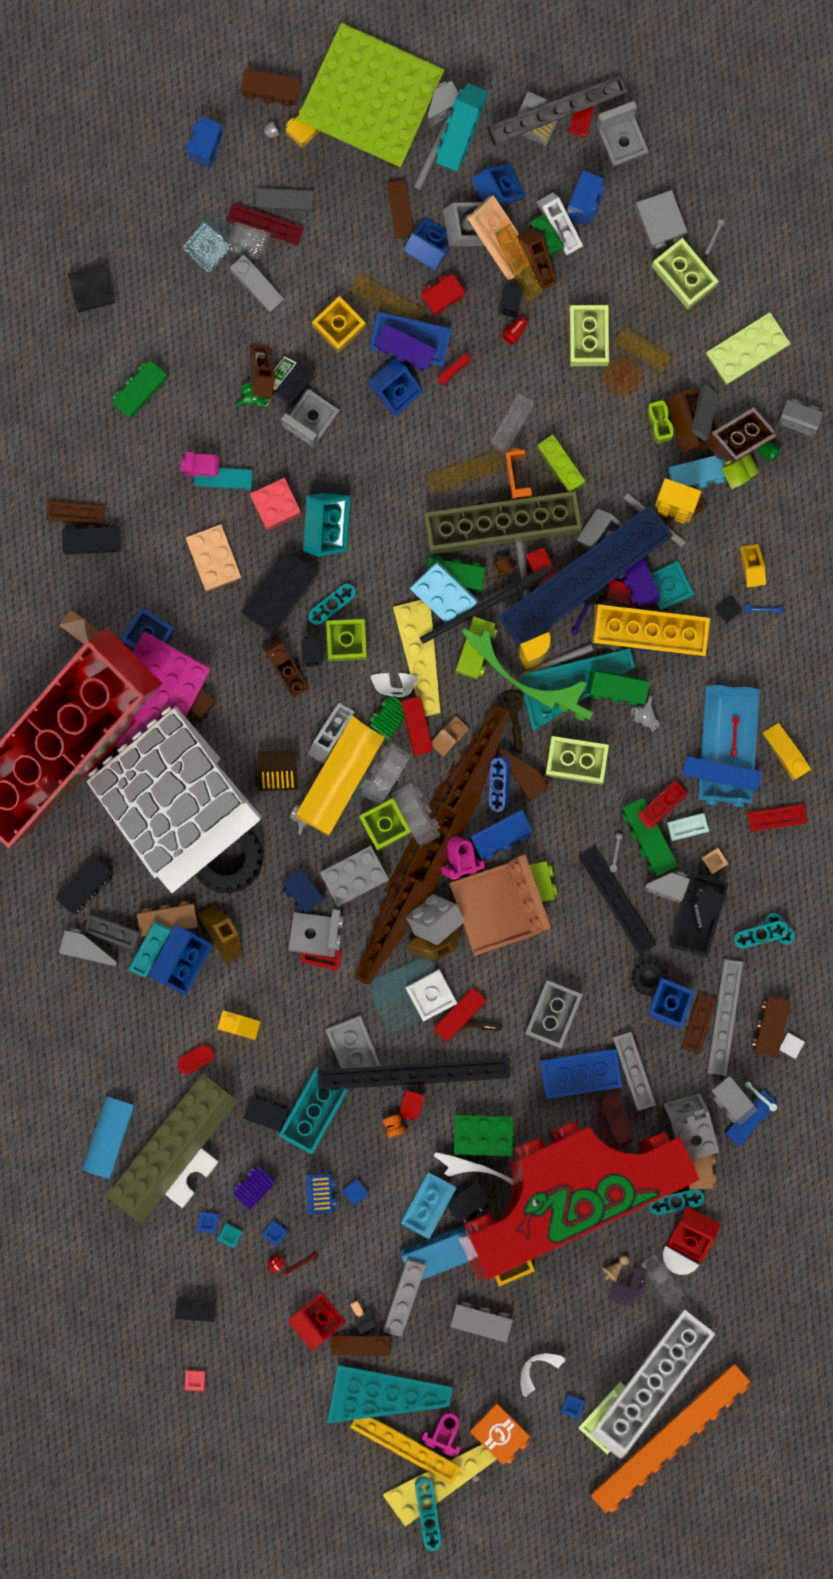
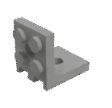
[596,101,649,167]
[281,389,340,449]
[289,909,344,957]
[663,1093,719,1160]

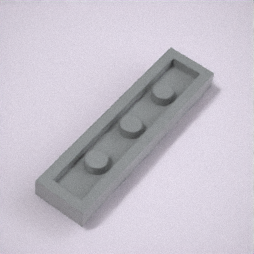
[613,1032,656,1111]
[382,1258,426,1337]

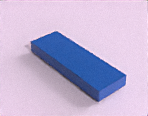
[725,1090,777,1147]

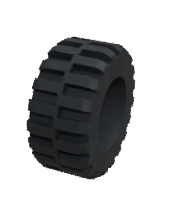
[195,828,263,894]

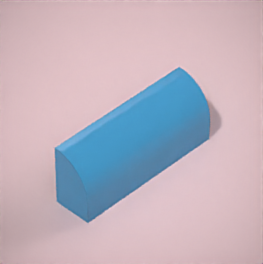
[81,1096,135,1179]
[399,1225,469,1280]

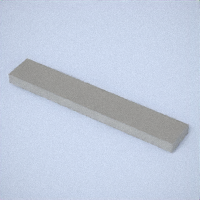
[707,959,743,1076]

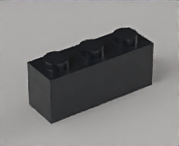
[62,524,121,555]
[55,857,113,915]

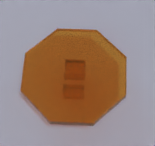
[602,356,643,397]

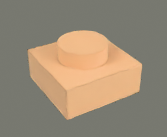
[701,848,728,874]

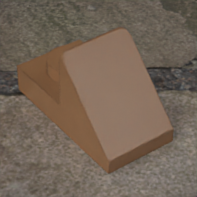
[431,716,470,757]

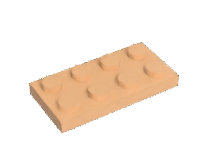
[467,195,527,280]

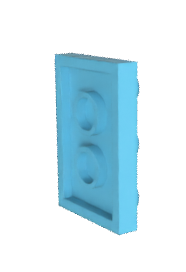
[410,561,478,623]
[401,1172,457,1239]

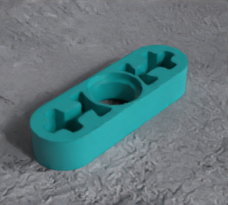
[308,584,356,626]
[734,920,789,948]
[648,1189,704,1215]

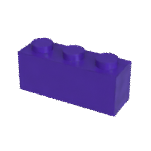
[375,324,437,371]
[622,558,660,609]

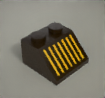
[257,750,298,791]

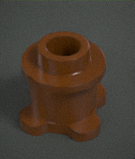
[493,554,516,578]

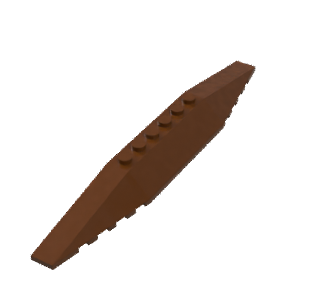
[354,705,510,985]

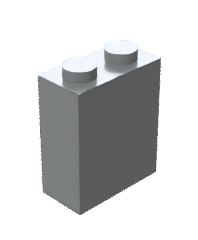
[635,190,687,250]

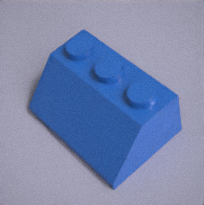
[470,810,532,861]

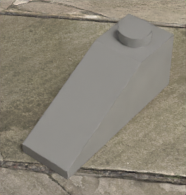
[230,255,284,312]
[308,702,355,764]
[59,928,118,967]

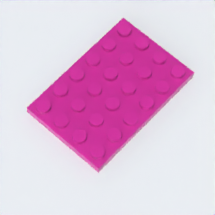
[115,632,212,748]

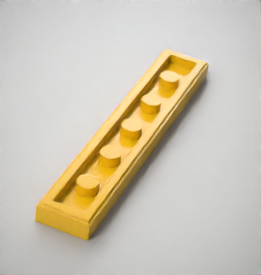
[350,1417,462,1484]

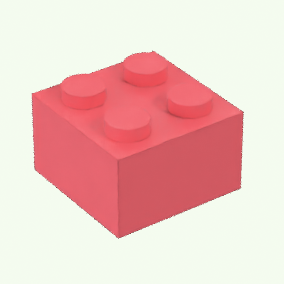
[250,478,301,531]

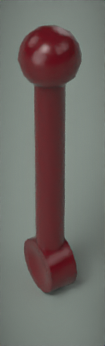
[282,1252,318,1276]

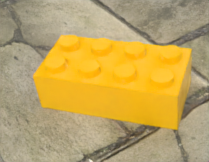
[654,478,701,524]

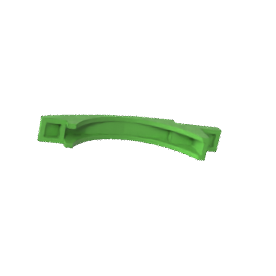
[461,628,593,722]

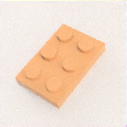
[186,525,241,591]

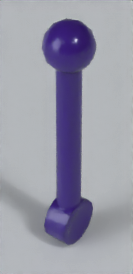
[571,604,591,635]

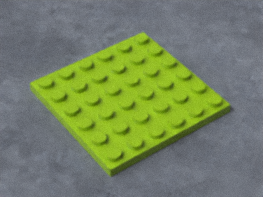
[297,23,444,167]

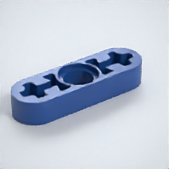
[489,756,510,812]

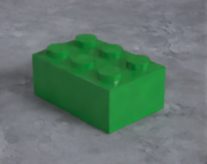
[454,1115,513,1156]

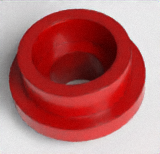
[267,1255,285,1273]

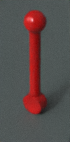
[730,717,740,756]

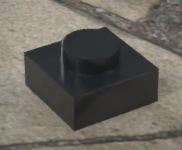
[715,597,742,624]

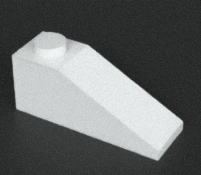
[537,193,583,255]

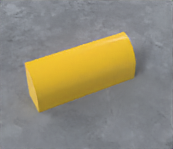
[518,632,550,670]

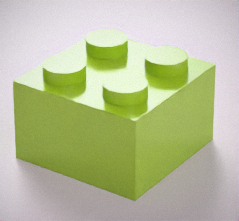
[326,619,367,662]
[359,798,411,851]

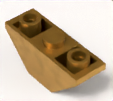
[197,905,243,964]
[407,925,463,961]

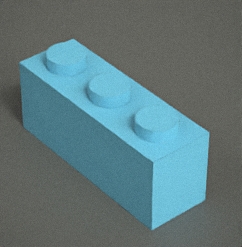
[668,456,727,489]

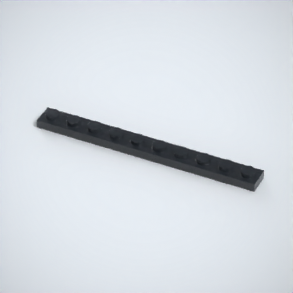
[317,1058,510,1091]

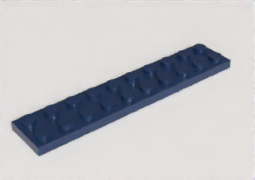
[497,505,673,648]

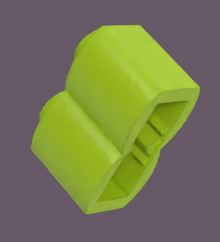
[648,400,673,444]
[721,454,759,489]

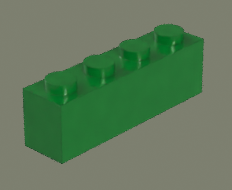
[621,798,678,878]

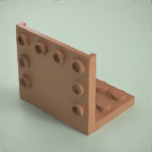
[449,855,551,956]

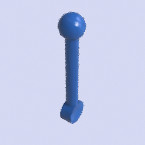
[743,605,784,613]

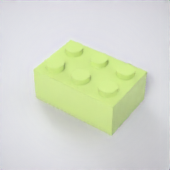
[652,238,719,310]
[569,305,609,366]
[545,736,609,785]

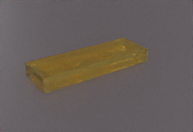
[614,326,672,374]

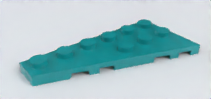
[519,648,635,732]
[327,1365,453,1424]

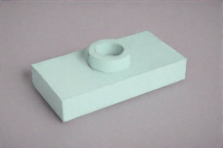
[667,813,709,841]

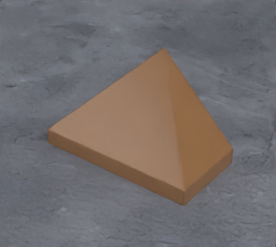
[59,610,100,645]

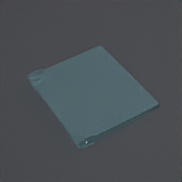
[366,958,452,1035]

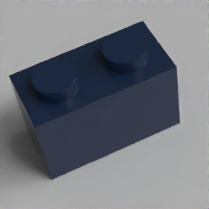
[282,869,324,914]

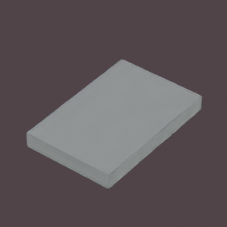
[325,1015,381,1069]

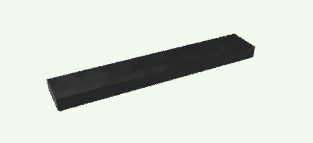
[579,847,656,955]

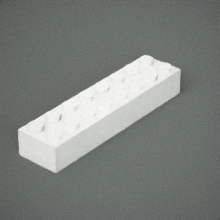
[590,1310,715,1459]

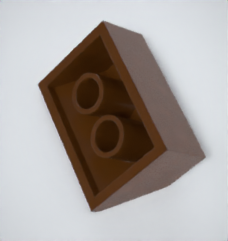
[665,389,718,453]
[706,407,778,462]

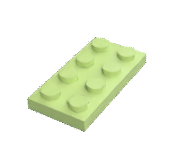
[706,312,790,385]

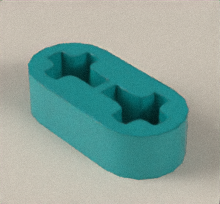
[764,913,795,945]

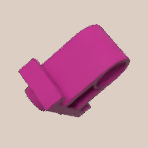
[180,452,219,477]
[441,836,484,879]
[422,1412,461,1456]

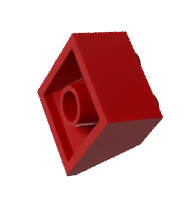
[666,1207,721,1263]
[287,1292,345,1350]

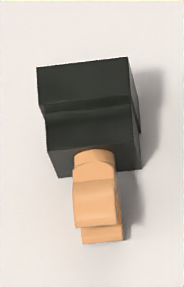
[350,1301,377,1334]

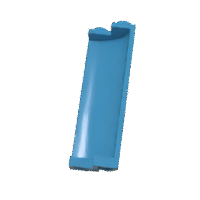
[698,685,760,807]

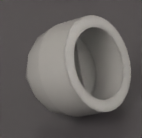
[264,121,280,138]

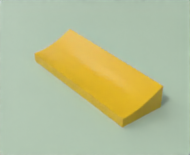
[592,604,710,656]
[296,716,385,836]

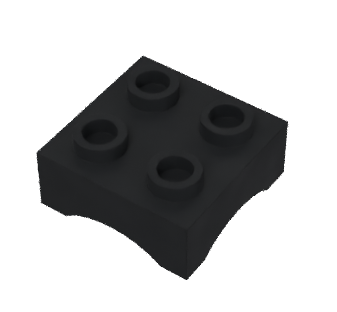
[68,264,115,313]

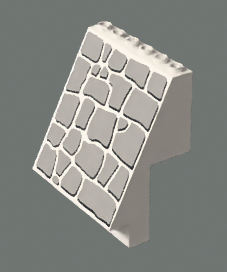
[86,706,262,893]

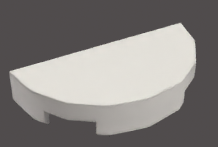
[663,1246,699,1275]

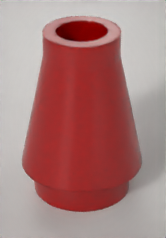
[502,316,528,345]

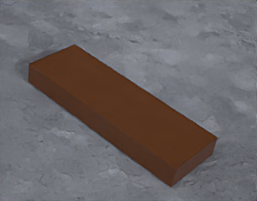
[387,180,414,239]
[46,500,105,525]
[681,993,717,1054]

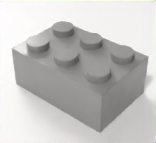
[320,846,389,908]
[525,980,583,1049]

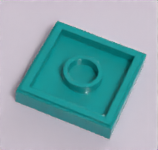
[651,560,695,612]

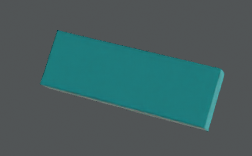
[194,468,253,490]
[128,920,172,978]

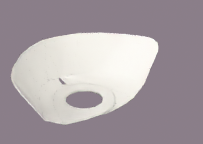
[371,673,418,697]
[521,1353,565,1397]

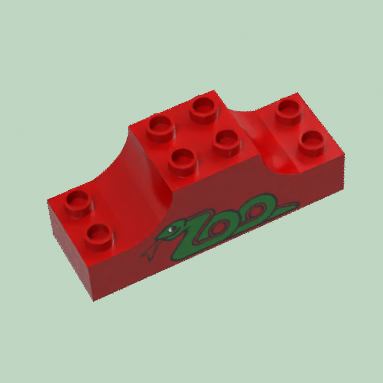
[0,628,163,849]
[458,1121,700,1281]

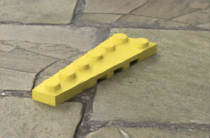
[393,600,440,717]
[383,1444,497,1526]

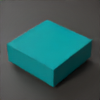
[217,1223,243,1249]

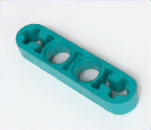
[415,1476,441,1551]

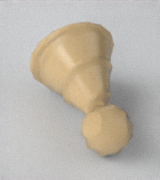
[603,1255,629,1282]

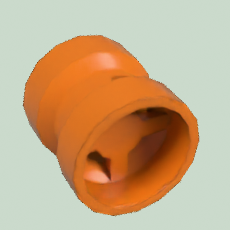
[382,1114,406,1138]

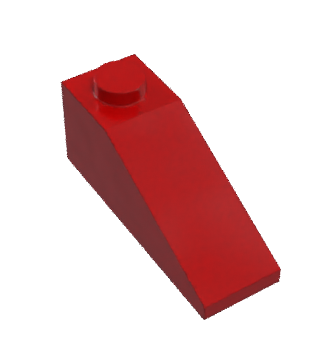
[400,1091,425,1121]

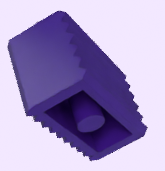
[233,1166,276,1211]

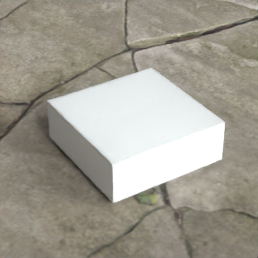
[780,1033,805,1059]

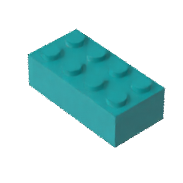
[435,83,489,172]
[278,1068,349,1155]

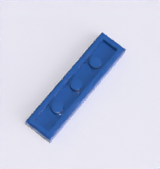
[682,756,762,791]

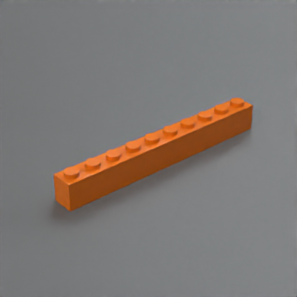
[590,1363,750,1513]

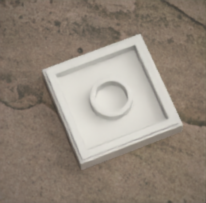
[405,970,457,1022]

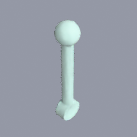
[744,1082,777,1111]

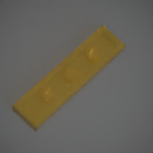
[494,224,544,302]
[350,273,425,321]
[426,451,504,494]

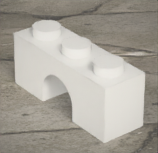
[165,1148,219,1208]

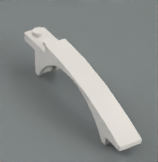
[433,1152,513,1184]

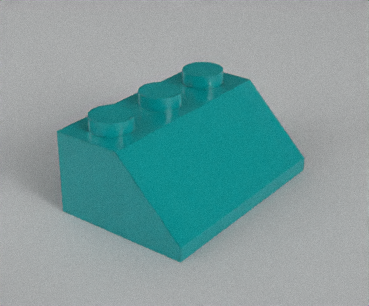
[303,493,351,557]

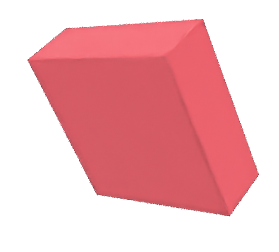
[184,1370,205,1391]

